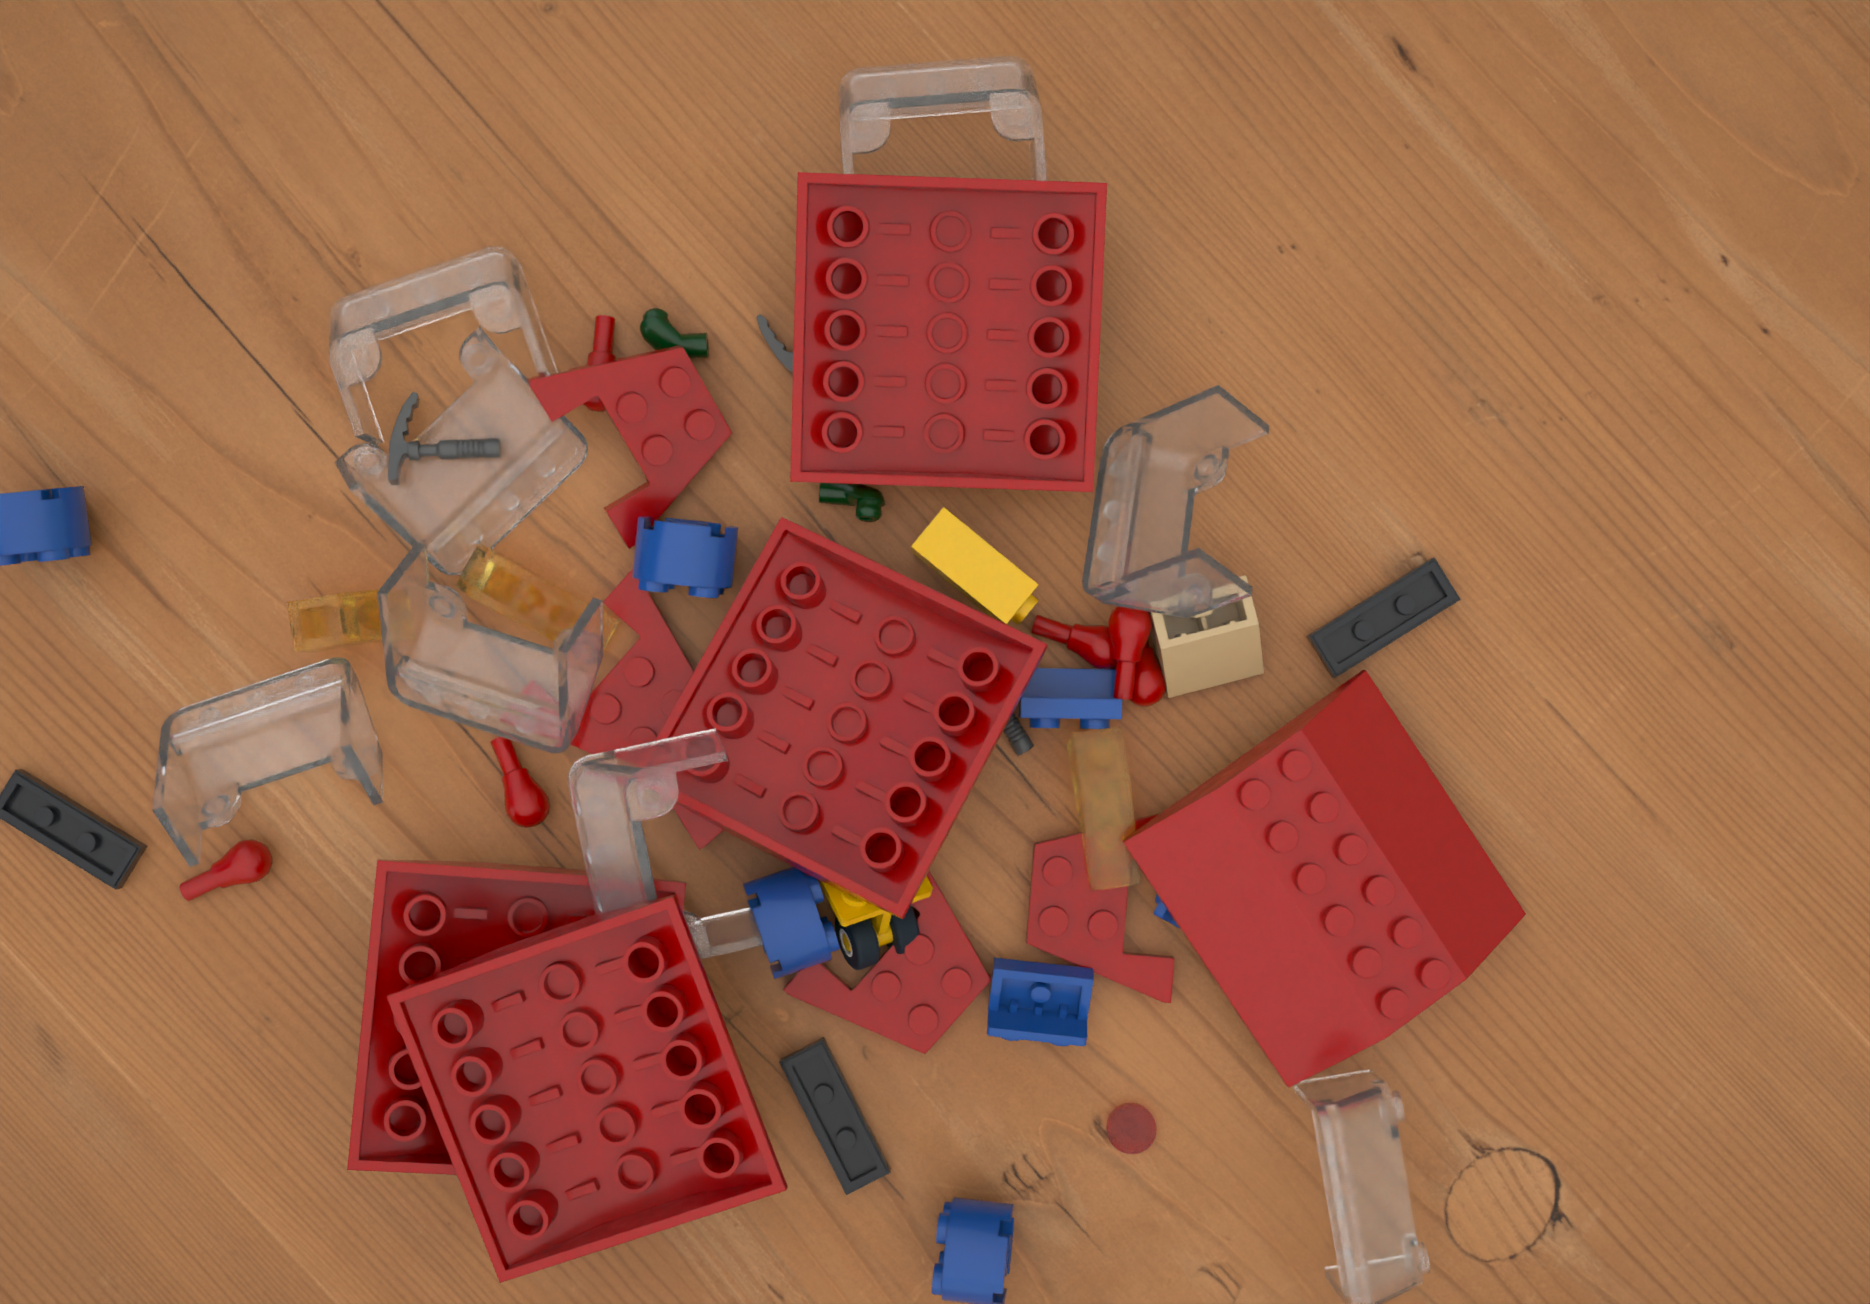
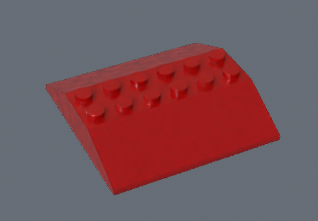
[790,172,1107,492]
[633,517,1048,919]
[1121,670,1526,1088]
[347,859,686,1175]
[386,894,788,1283]

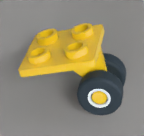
[818,876,933,970]

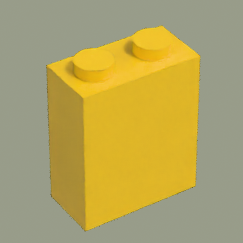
[911,507,1039,625]

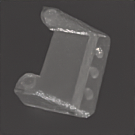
[335,326,588,575]

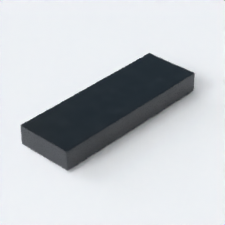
[1306,557,1461,678]
[0,769,148,890]
[779,1037,891,1195]

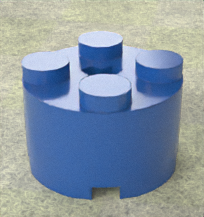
[0,486,92,566]
[632,516,738,598]
[743,867,840,979]
[932,1197,1014,1304]

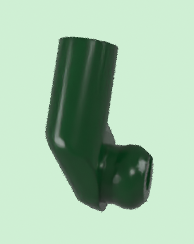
[640,308,709,358]
[819,483,885,522]

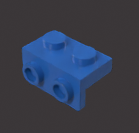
[1018,668,1122,729]
[987,958,1094,1046]

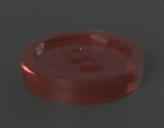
[1106,1103,1156,1154]

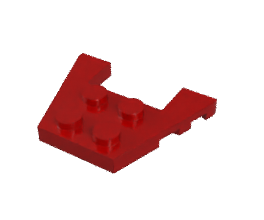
[526,345,732,549]
[503,569,694,773]
[1026,814,1175,1003]
[783,871,991,1054]

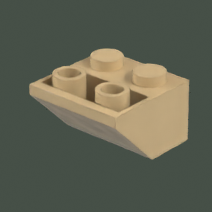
[1143,575,1264,698]

